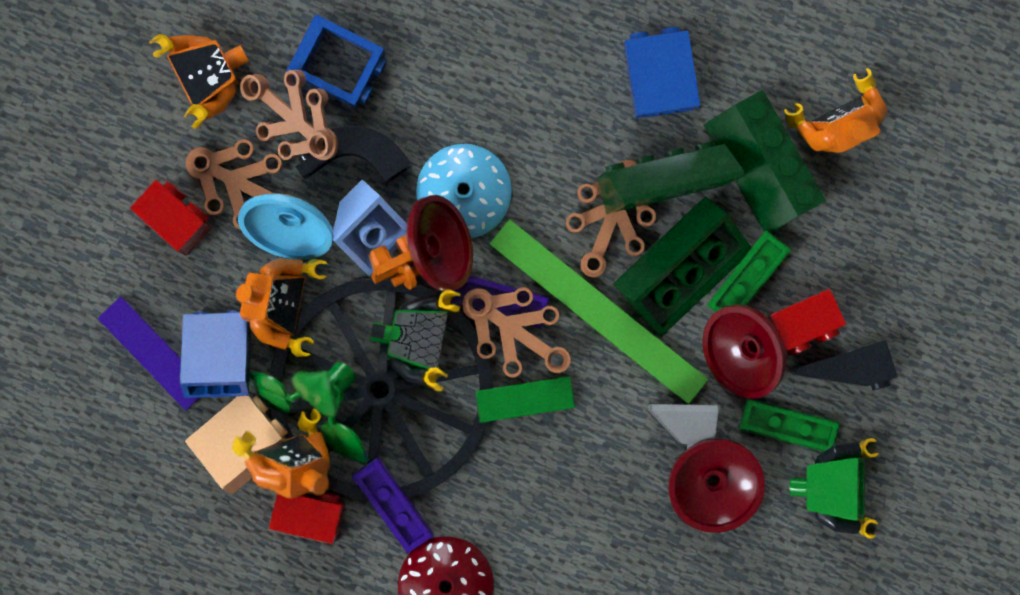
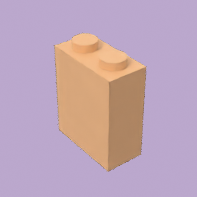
[185,395,288,495]

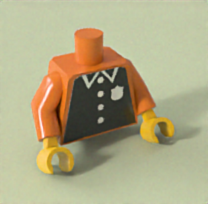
[149,34,249,129]
[784,68,888,153]
[236,258,327,357]
[232,408,331,498]

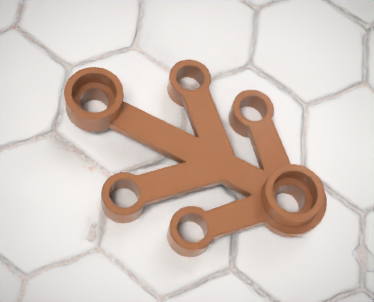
[240,69,338,160]
[185,139,292,230]
[566,160,656,278]
[463,287,570,378]

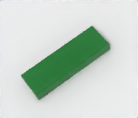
[707,230,791,312]
[474,376,575,423]
[739,398,840,452]

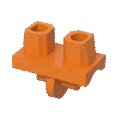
[369,235,420,290]

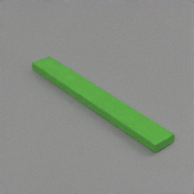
[489,219,708,404]

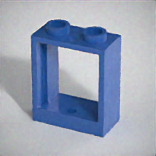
[286,14,388,109]

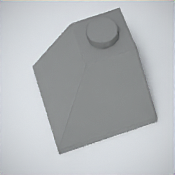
[648,404,718,449]

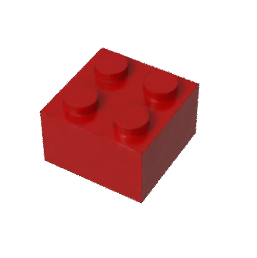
[130,179,212,256]
[766,289,846,355]
[269,492,346,544]

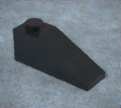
[790,340,898,391]

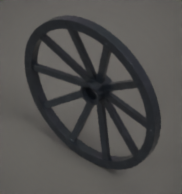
[270,278,493,501]

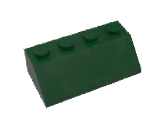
[704,89,826,233]
[597,141,745,214]
[613,196,752,337]

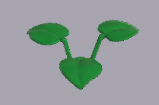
[249,362,370,462]

